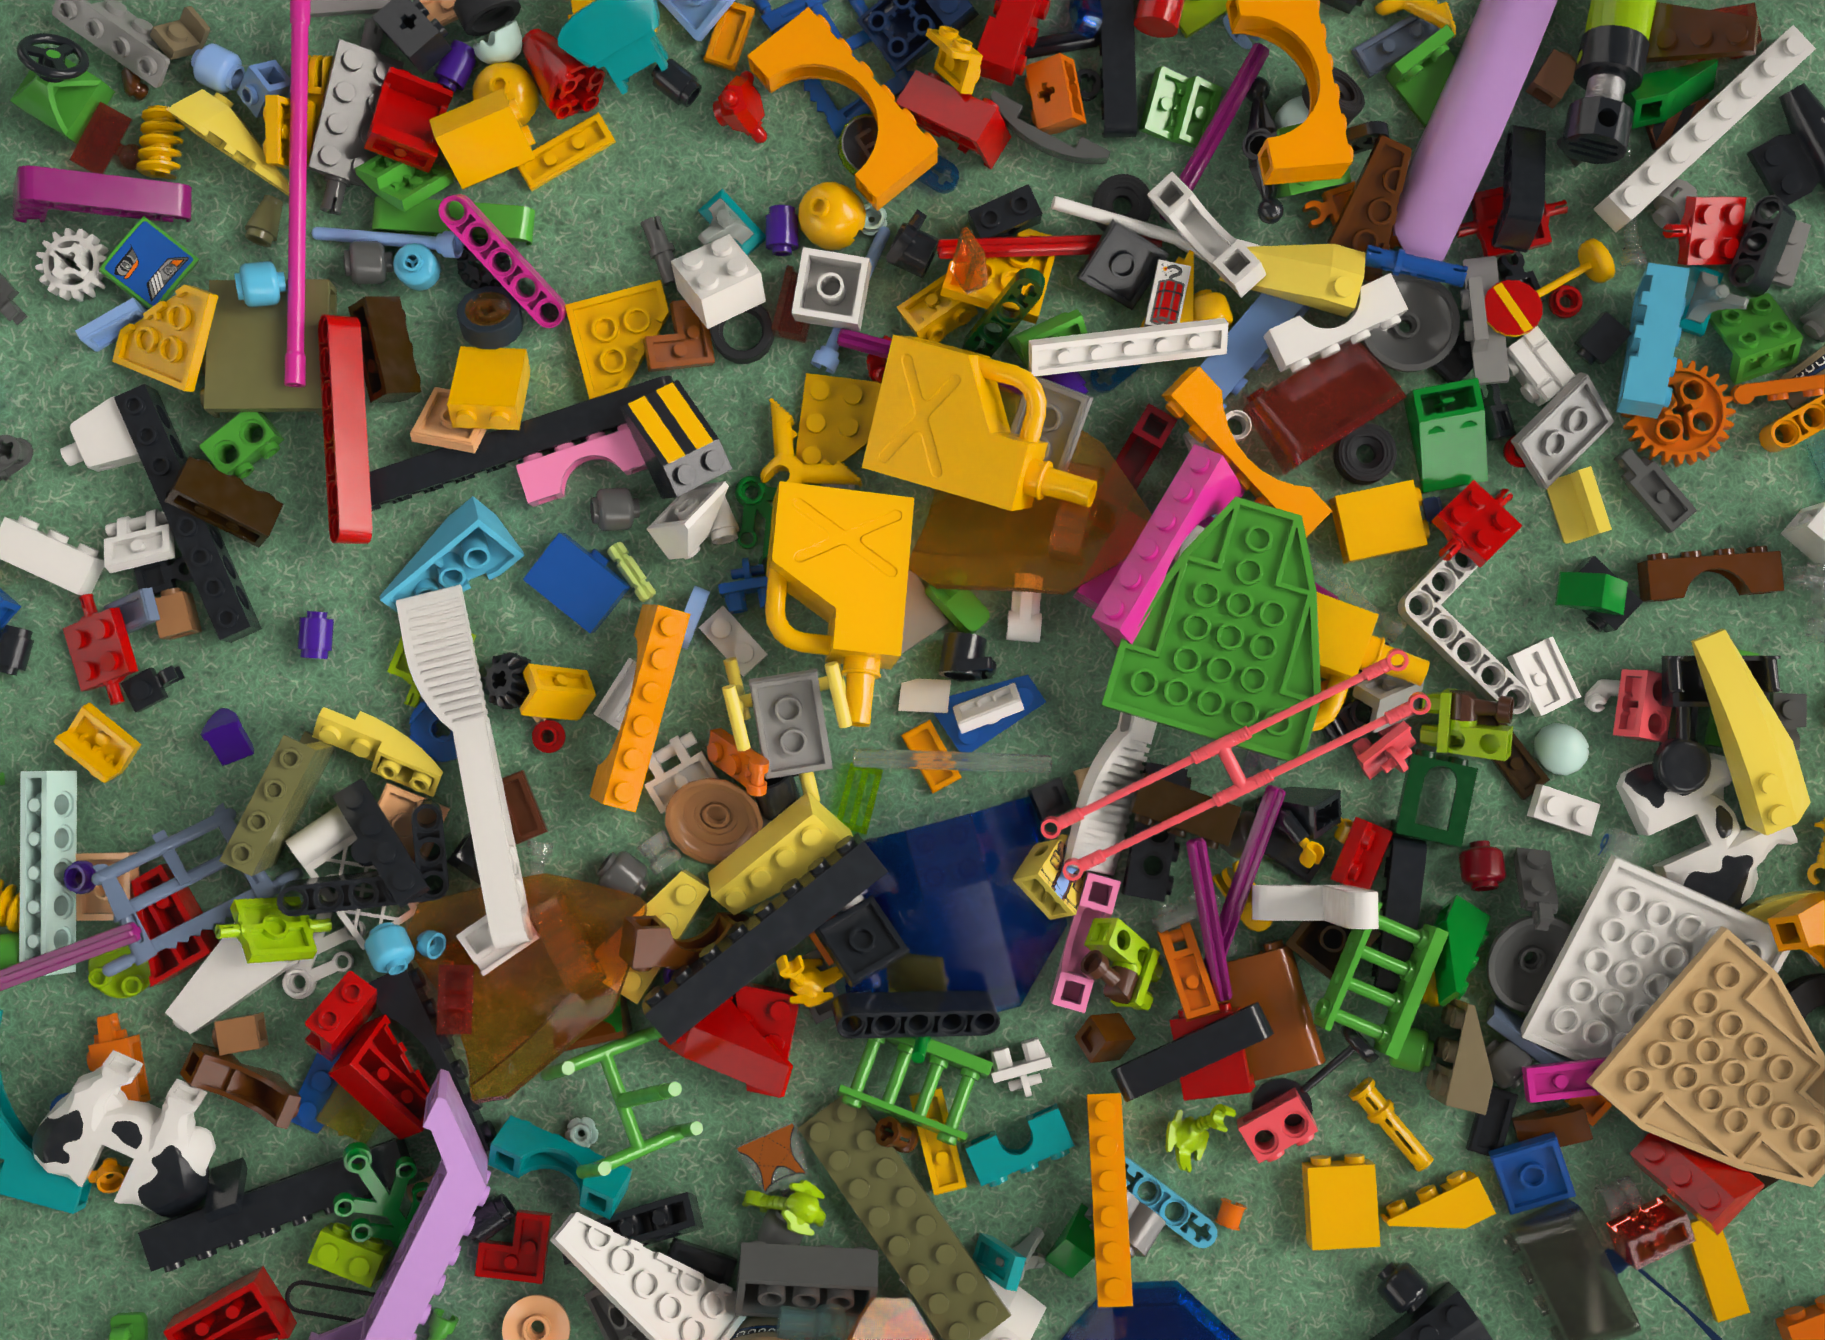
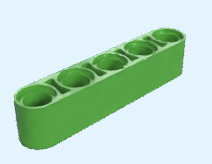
[372,196,535,245]

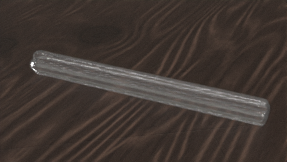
[853,749,1052,773]

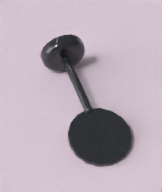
[1252,1025,1379,1136]

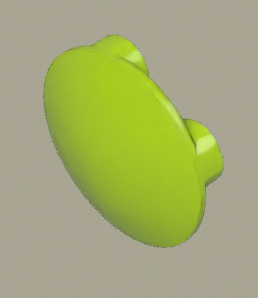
[88,945,151,998]

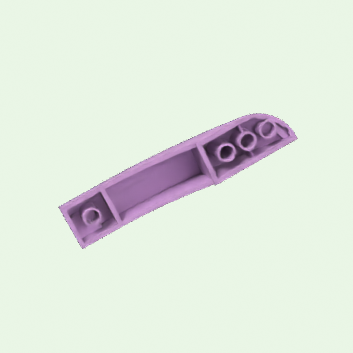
[1392,0,1558,261]

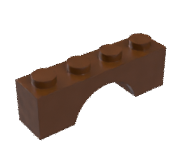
[1637,546,1784,602]
[619,911,753,972]

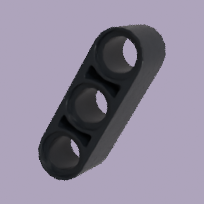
[1728,195,1796,297]

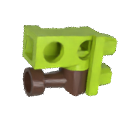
[1420,688,1514,761]
[1081,918,1164,1010]

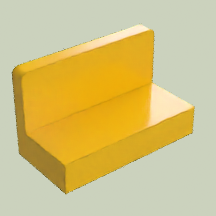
[519,663,596,721]

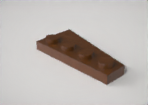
[1646,2,1759,63]
[1326,135,1412,282]

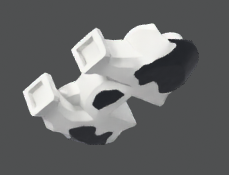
[1616,753,1798,910]
[32,1050,216,1218]

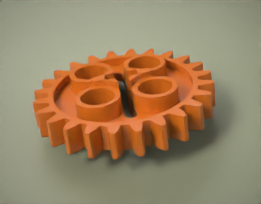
[1621,359,1736,467]

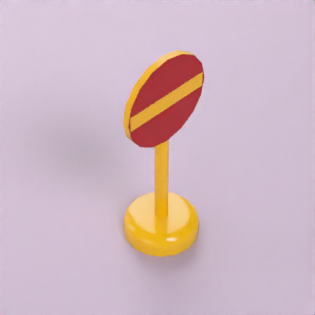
[1484,238,1615,337]

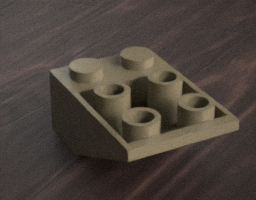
[1426,998,1493,1115]

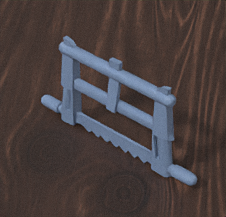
[91,803,304,977]

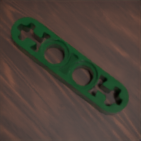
[962,268,1045,358]

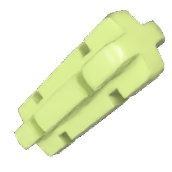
[607,542,656,602]

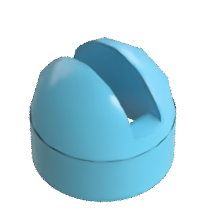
[416,930,446,959]

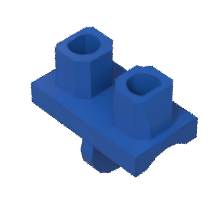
[718,557,768,614]

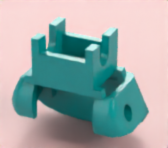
[557,0,668,95]

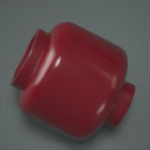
[1459,840,1506,892]

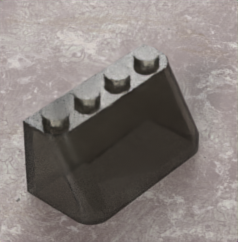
[1503,1198,1641,1340]

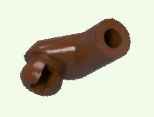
[121,66,149,100]

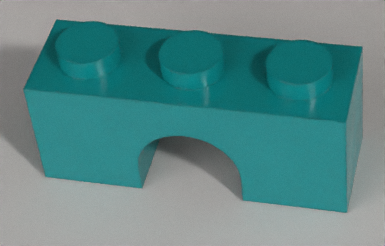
[964,1103,1075,1187]

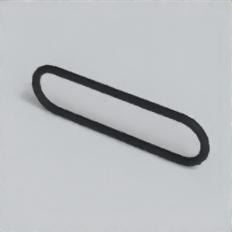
[285,1280,375,1322]

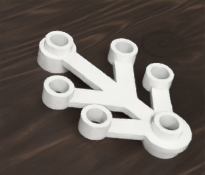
[282,874,366,999]

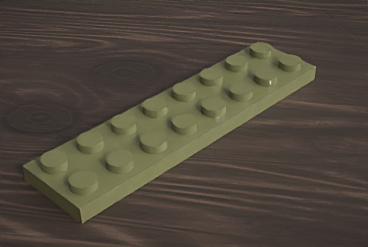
[798,1096,1012,1340]

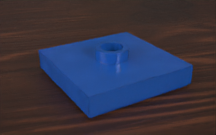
[1488,1132,1576,1215]

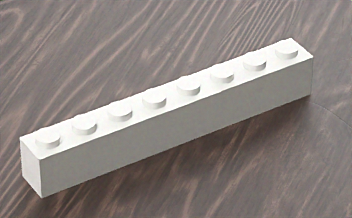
[1593,25,1816,233]

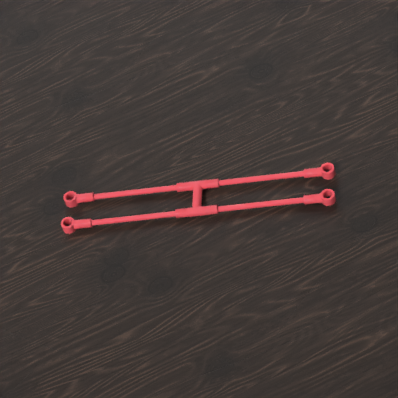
[1040,648,1431,881]

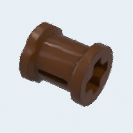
[875,1116,919,1154]

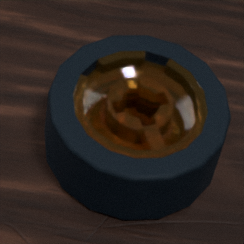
[457,286,524,349]

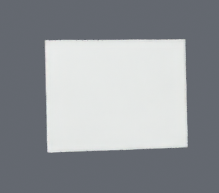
[898,679,951,713]

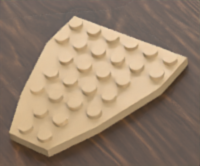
[1586,926,1825,1187]

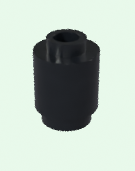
[651,58,702,107]
[0,625,34,676]
[468,1193,516,1242]

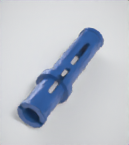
[1365,245,1468,288]

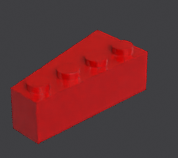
[977,0,1050,87]

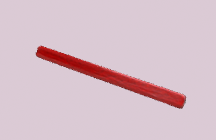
[937,234,1162,259]

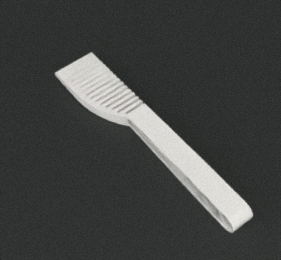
[1064,525,1204,876]
[396,584,533,949]

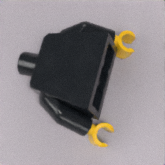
[1255,787,1353,868]

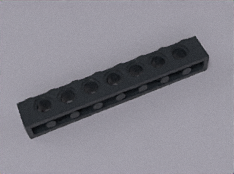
[114,384,262,643]

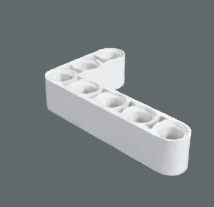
[1398,550,1532,714]
[1252,885,1379,929]

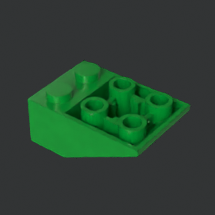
[1403,378,1488,494]

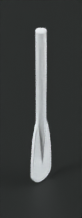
[1051,196,1260,261]

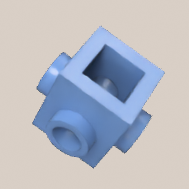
[237,60,291,118]

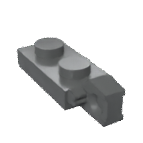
[1614,448,1697,533]
[1514,847,1559,931]

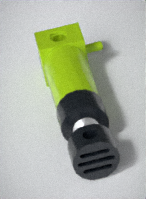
[1560,0,1657,164]

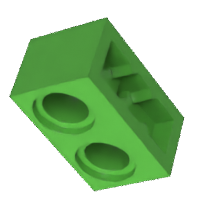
[199,412,285,480]

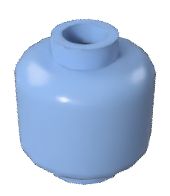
[191,43,245,94]

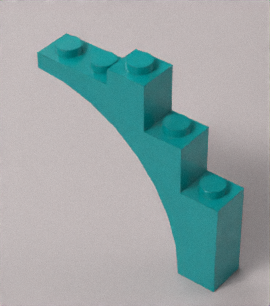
[0,1009,92,1214]

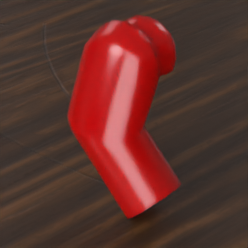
[866,335,892,383]

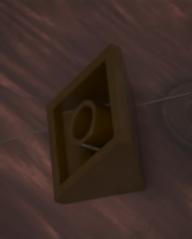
[1285,921,1381,981]

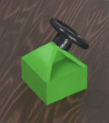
[10,33,115,146]

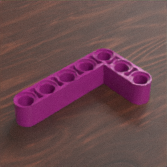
[13,165,192,223]

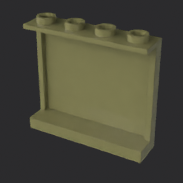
[200,279,337,418]
[219,731,336,876]

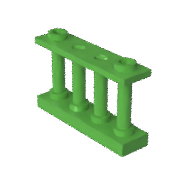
[1313,902,1449,1060]
[836,1037,993,1146]

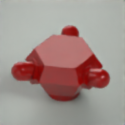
[713,71,767,143]

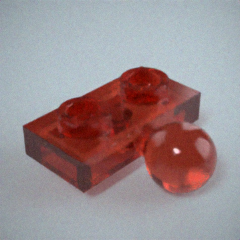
[69,102,142,174]

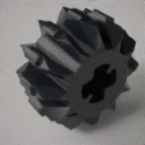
[481,652,531,710]

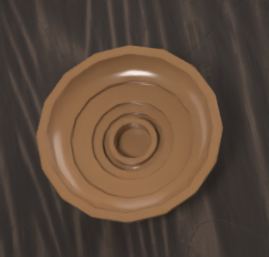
[665,778,763,865]

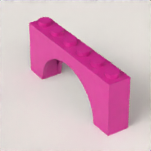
[1092,444,1245,648]

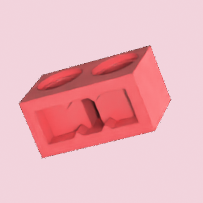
[1613,669,1672,743]
[1237,1087,1318,1164]

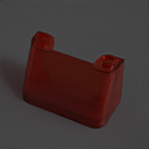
[1242,340,1407,475]

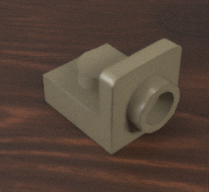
[150,6,210,60]

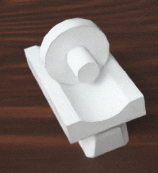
[991,1037,1053,1097]

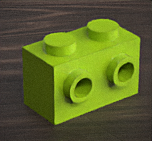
[307,1222,393,1288]

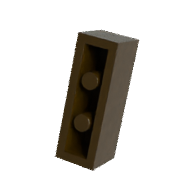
[348,296,422,403]
[165,456,284,548]
[1128,773,1242,850]

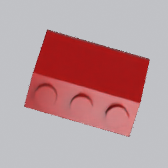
[1629,1133,1765,1236]

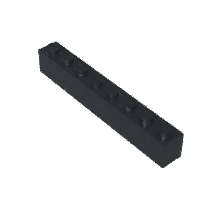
[642,833,888,1045]
[138,1137,412,1273]

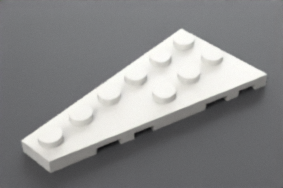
[550,1212,747,1340]

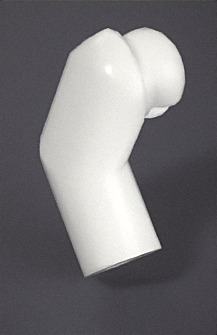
[1584,679,1620,712]

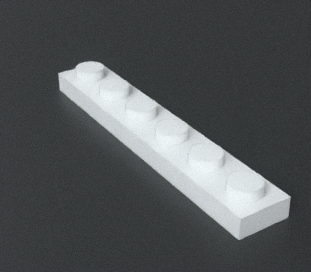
[1029,318,1229,376]

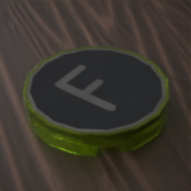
[837,114,878,176]

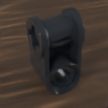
[1321,698,1373,742]

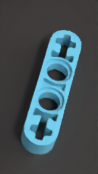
[1125,1156,1217,1248]

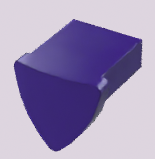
[200,708,254,766]

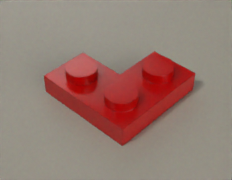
[475,1209,553,1284]

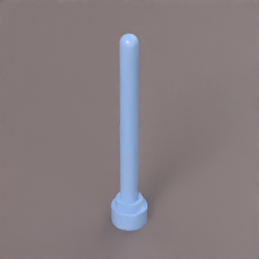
[810,226,890,374]
[311,227,464,258]

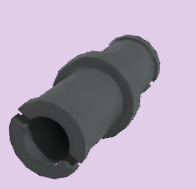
[640,216,676,286]

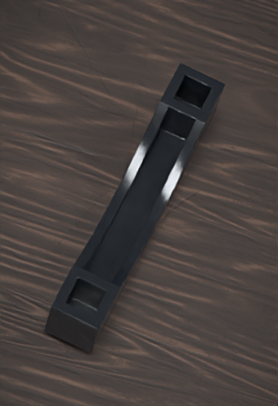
[369,963,497,1152]

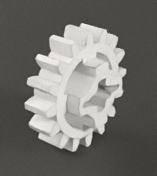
[35,228,109,302]

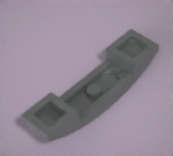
[990,90,1111,164]

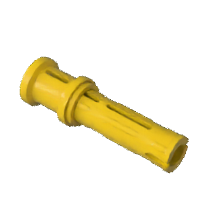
[1348,1077,1434,1172]

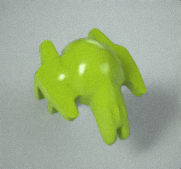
[1165,1104,1236,1173]
[742,1180,826,1236]

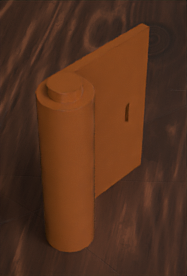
[1207,939,1326,1081]

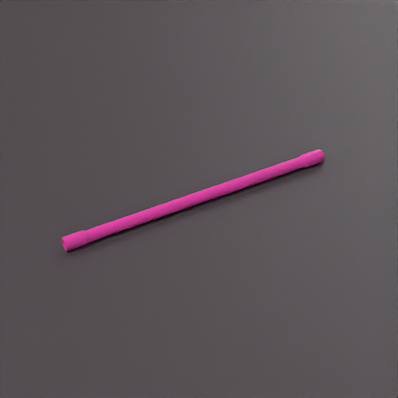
[284,0,311,387]

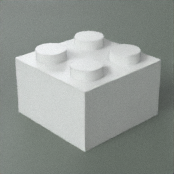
[671,234,766,329]
[792,247,872,332]

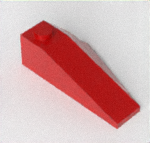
[658,996,793,1098]

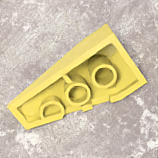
[168,89,289,196]
[1219,244,1366,318]

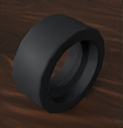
[453,0,521,36]
[711,304,774,364]

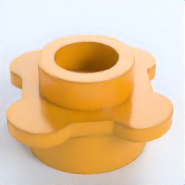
[88,1157,130,1193]

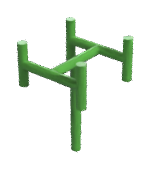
[541,1026,703,1179]

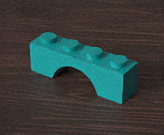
[488,1115,632,1220]

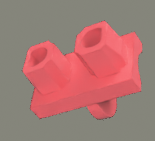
[1352,721,1417,780]

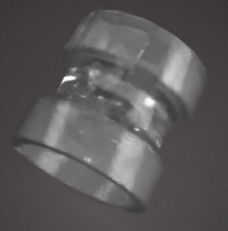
[636,830,682,876]
[1594,1175,1642,1219]

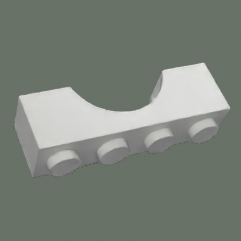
[1147,171,1266,298]
[1263,273,1408,373]

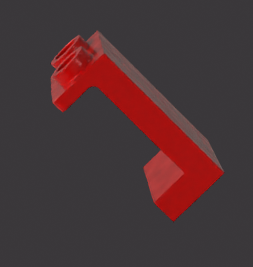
[364,67,454,173]
[305,971,377,1062]
[1169,1002,1256,1101]

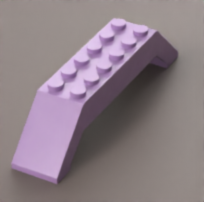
[308,1069,491,1340]

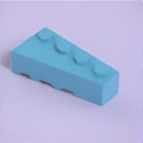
[1616,262,1690,419]

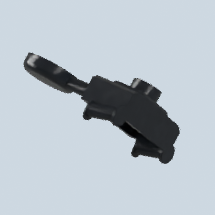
[1652,655,1782,794]

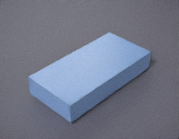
[75,298,147,352]

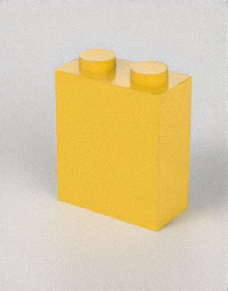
[429,88,536,189]
[447,346,530,430]
[1329,480,1430,564]
[1302,1153,1380,1250]

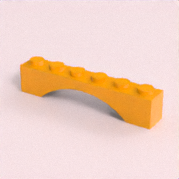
[1161,366,1332,538]
[1086,1093,1133,1307]

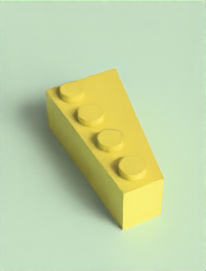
[708,792,853,915]
[580,869,710,1004]

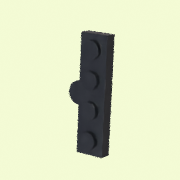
[332,778,431,908]

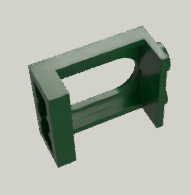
[1389,749,1478,847]

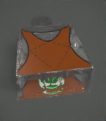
[735,1116,809,1197]

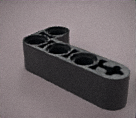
[1492,125,1546,253]

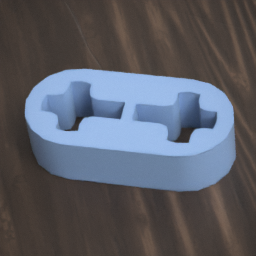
[681,585,711,650]

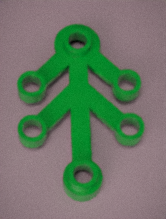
[735,476,777,574]
[333,1142,429,1249]

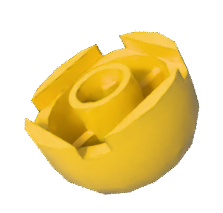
[473,61,539,126]
[798,182,866,250]

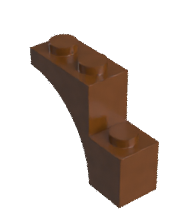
[180,1042,301,1129]

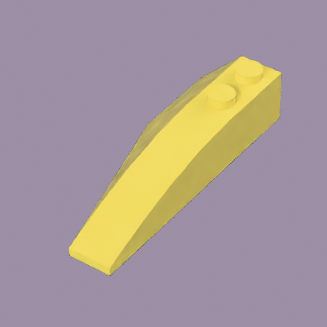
[1691,629,1811,836]

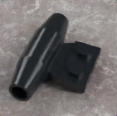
[1747,83,1825,205]

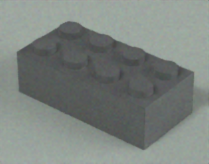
[735,1241,878,1323]

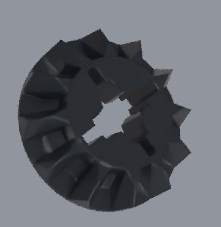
[457,239,511,289]

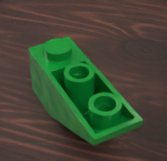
[1622,59,1718,129]
[1433,895,1491,1006]

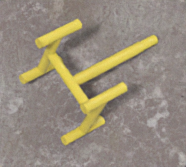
[722,657,852,802]

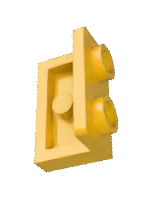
[926,26,983,95]
[263,95,316,169]
[53,703,142,783]

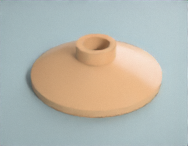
[502,1294,570,1340]

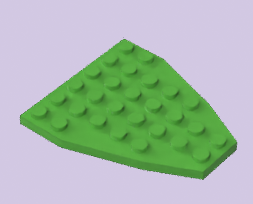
[1101,497,1321,766]

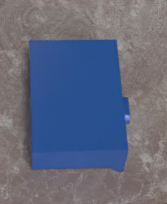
[523,533,631,633]

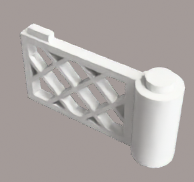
[285,805,420,950]

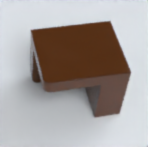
[1074,1013,1136,1063]

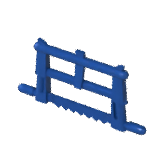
[752,0,914,142]

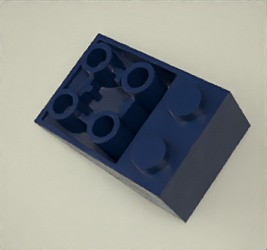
[856,0,979,72]

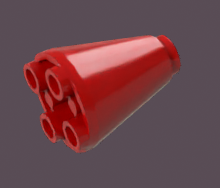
[522,29,605,120]

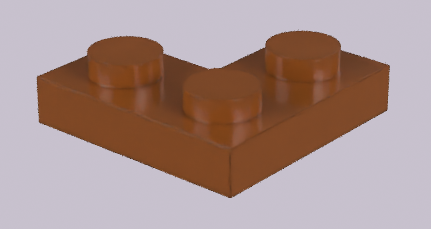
[643,300,715,372]

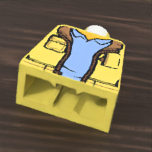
[1012,834,1086,920]

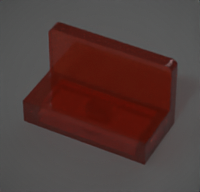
[772,265,810,344]

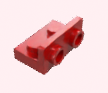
[1330,817,1393,890]

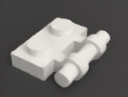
[104,509,175,573]
[644,731,719,814]

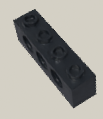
[1121,762,1191,902]
[562,1192,704,1267]

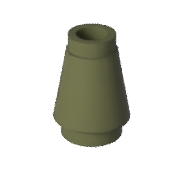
[245,195,284,247]

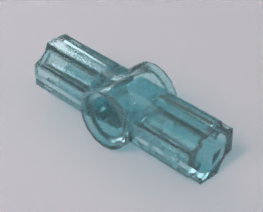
[776,1304,884,1340]

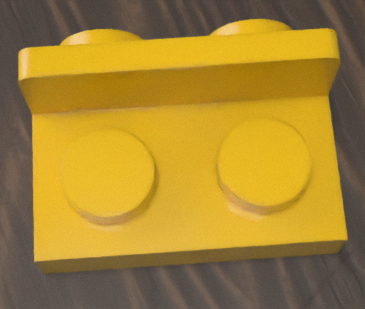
[896,274,978,343]

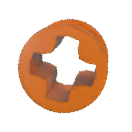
[1214,1198,1247,1231]

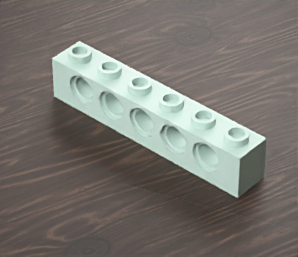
[19,771,77,976]

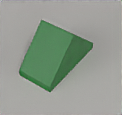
[1555,572,1628,616]
[1045,1203,1095,1278]

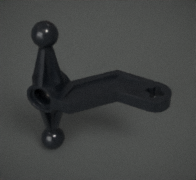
[1242,76,1390,224]

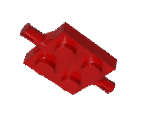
[1456,186,1568,257]
[1663,196,1748,265]
[1431,480,1523,568]
[63,594,139,706]

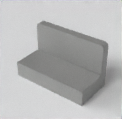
[1352,674,1424,733]

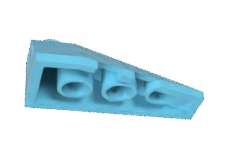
[379,496,524,613]

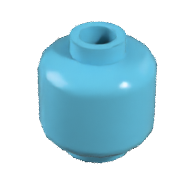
[393,243,441,291]
[234,261,287,308]
[364,922,415,975]

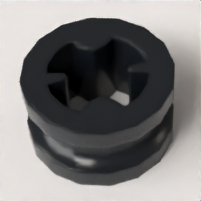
[1077,68,1102,102]

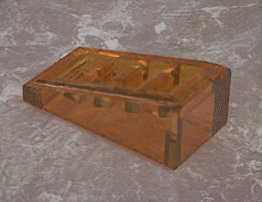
[950,227,988,294]

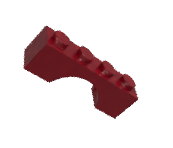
[1079,403,1177,539]

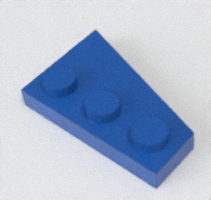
[934,675,1046,758]
[291,1036,355,1133]

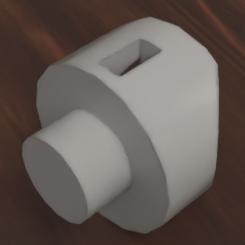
[1652,179,1697,230]

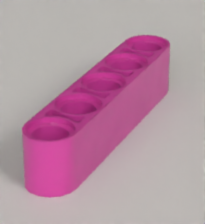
[438,194,567,328]

